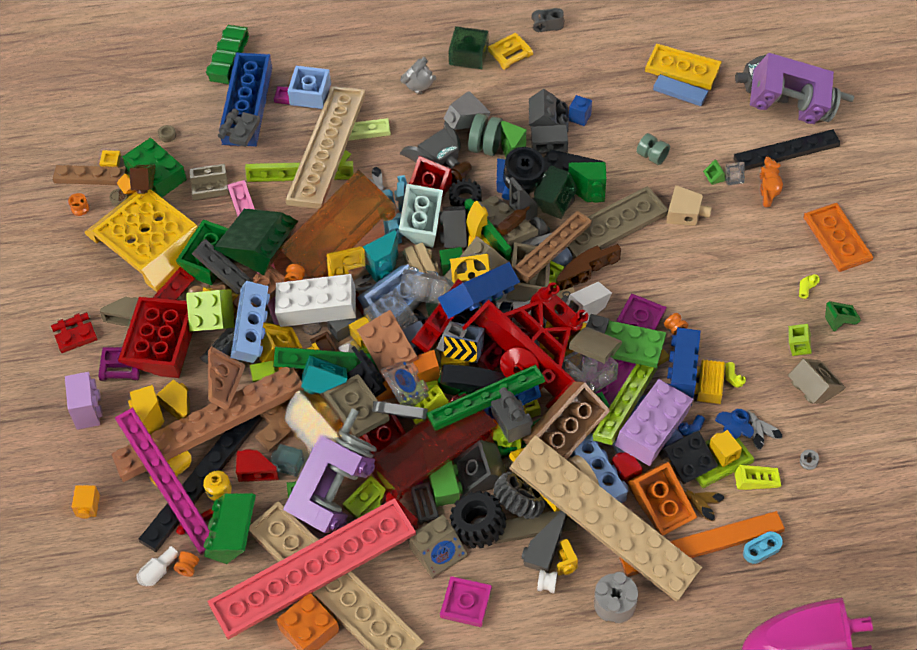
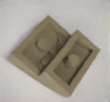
[190,164,229,200]
[569,327,622,364]

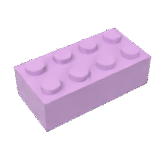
[615,379,693,466]

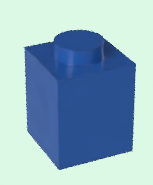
[569,95,592,126]

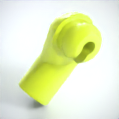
[725,362,746,388]

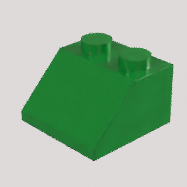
[568,162,607,203]

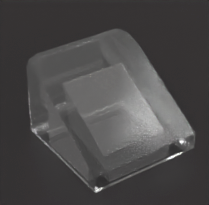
[724,162,745,185]

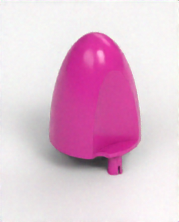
[742,597,873,650]

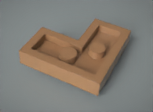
[255,404,298,452]

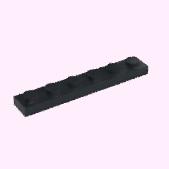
[733,129,841,172]

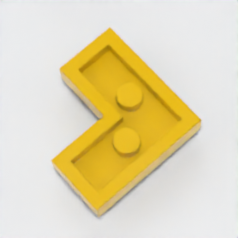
[327,246,365,277]

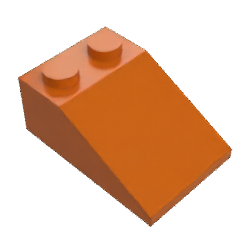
[627,462,697,536]

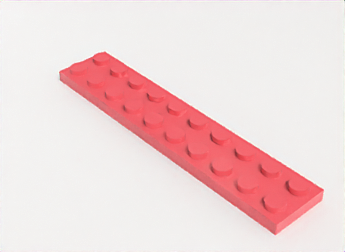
[207,498,416,640]

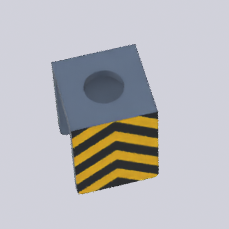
[444,322,485,363]

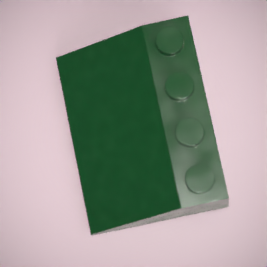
[214,209,298,275]

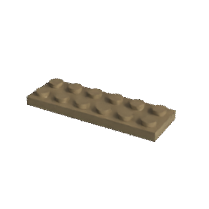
[567,186,668,258]

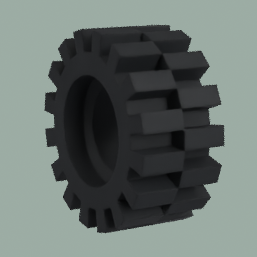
[449,179,482,206]

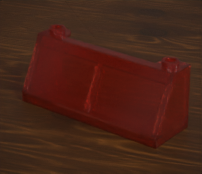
[372,393,496,501]

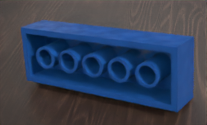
[219,53,273,146]

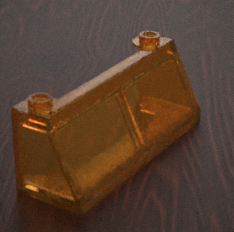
[279,170,399,279]

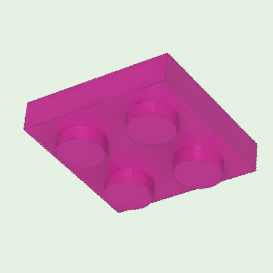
[440,576,492,628]

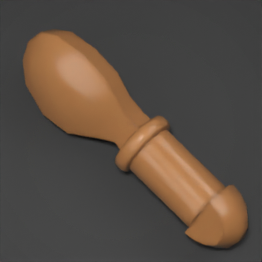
[188,283,228,293]

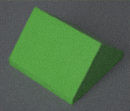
[500,121,526,157]

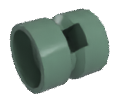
[636,133,670,165]

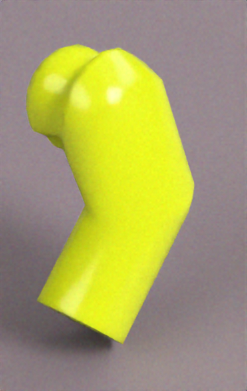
[799,274,820,299]

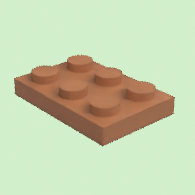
[357,310,419,379]

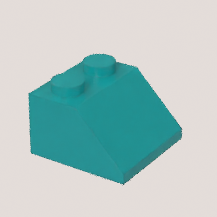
[363,230,399,283]
[301,355,347,394]

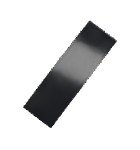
[440,364,506,393]

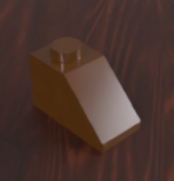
[129,164,156,194]

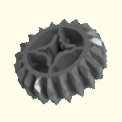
[493,472,547,519]

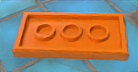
[803,202,873,272]

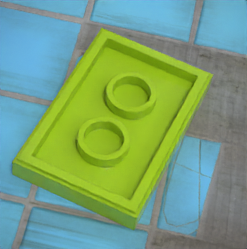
[695,438,754,488]

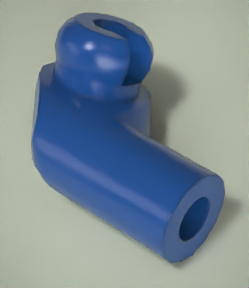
[678,415,705,436]

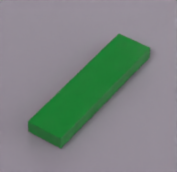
[465,198,511,261]

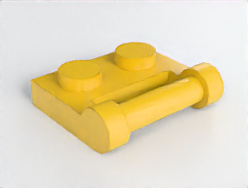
[488,32,533,70]

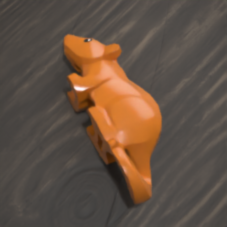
[760,157,783,208]

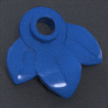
[715,409,754,439]

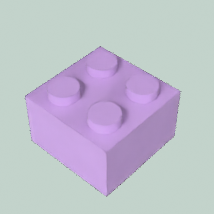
[65,372,103,430]

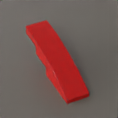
[411,279,463,353]

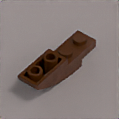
[556,244,621,291]

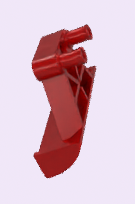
[462,282,589,408]

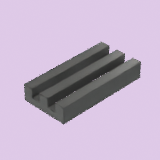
[410,482,439,525]

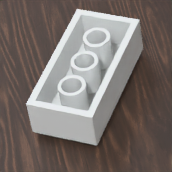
[275,274,356,327]

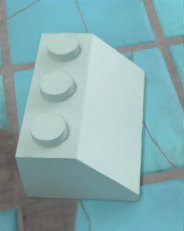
[399,184,443,248]

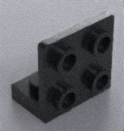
[347,346,387,397]
[659,430,718,484]

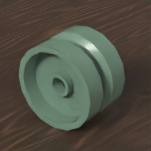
[468,113,503,156]

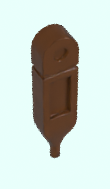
[498,206,530,235]

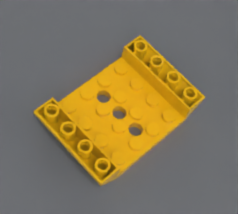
[84,189,198,292]

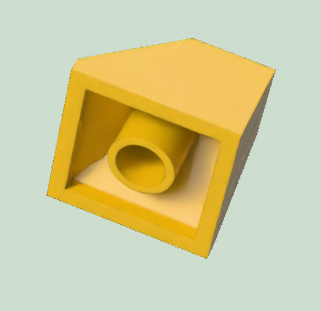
[259,322,303,363]

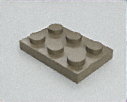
[324,374,390,438]

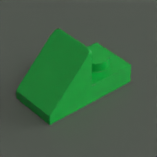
[825,301,861,332]

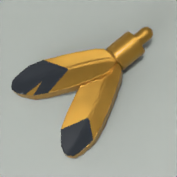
[684,490,724,521]

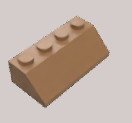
[522,381,610,459]

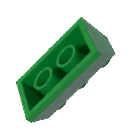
[176,219,230,286]
[204,493,256,564]

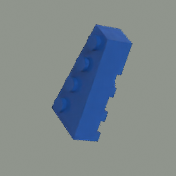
[438,262,520,319]
[667,328,701,406]

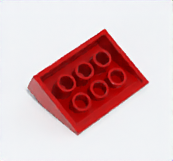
[118,297,193,378]

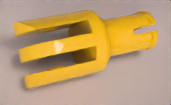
[149,451,192,487]

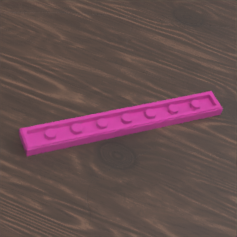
[115,407,210,555]

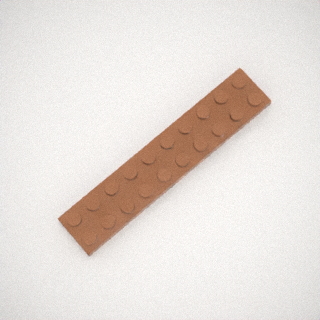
[111,367,305,482]

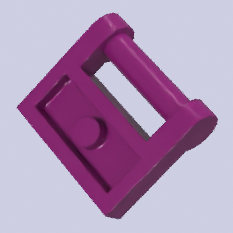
[98,347,140,381]

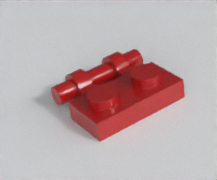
[51,312,98,353]

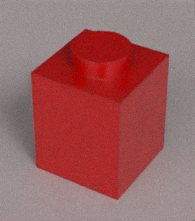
[611,452,642,485]

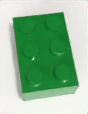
[122,137,187,198]

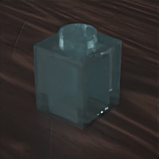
[271,444,304,477]

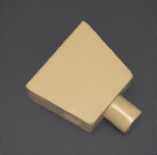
[667,185,712,226]

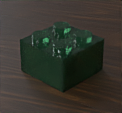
[448,26,489,69]
[533,165,578,219]

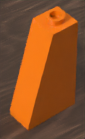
[376,350,440,401]

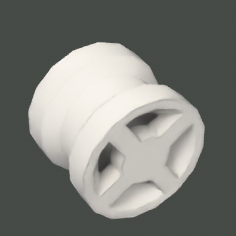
[537,570,557,593]

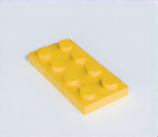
[645,44,722,90]

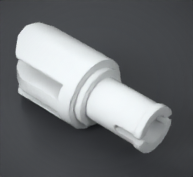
[137,546,179,586]

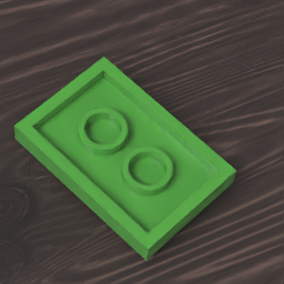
[605,321,666,368]

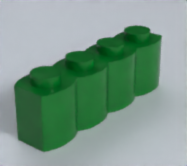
[206,24,249,84]

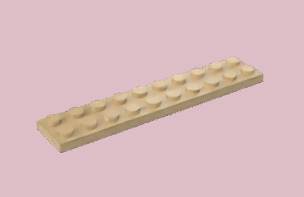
[286,86,365,209]
[509,435,702,601]
[249,501,424,650]

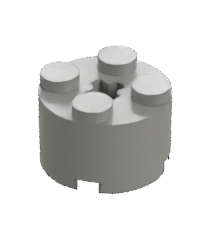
[594,572,638,623]

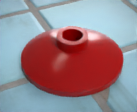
[500,347,539,378]

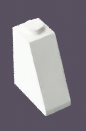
[566,282,612,323]

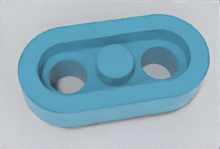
[743,531,783,564]

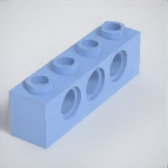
[231,281,270,363]
[570,433,629,503]

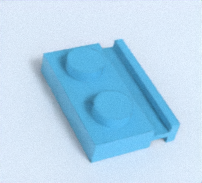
[394,175,408,212]

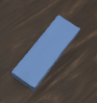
[653,75,708,106]

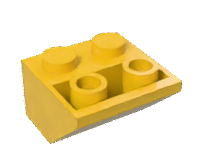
[128,385,164,434]

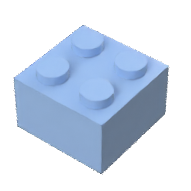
[288,66,331,109]

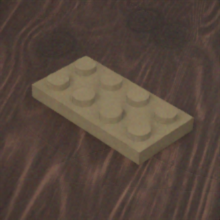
[479,196,538,247]

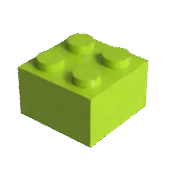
[186,289,235,331]

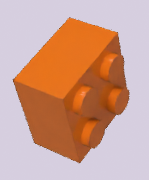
[276,593,339,650]

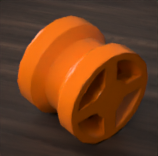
[68,193,89,216]
[284,264,305,282]
[664,313,688,335]
[174,551,200,577]

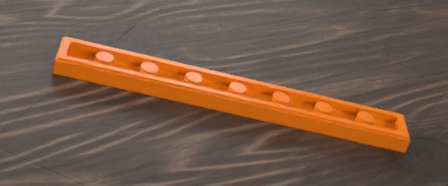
[620,511,785,577]

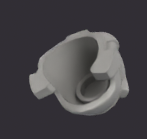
[400,57,436,94]

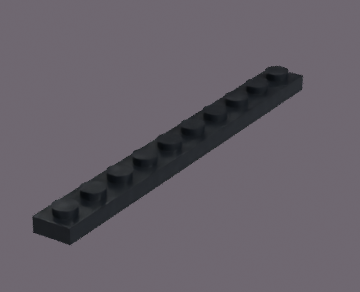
[138,415,263,552]

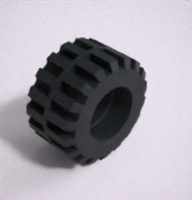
[450,490,506,548]

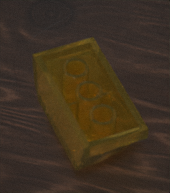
[285,390,350,454]

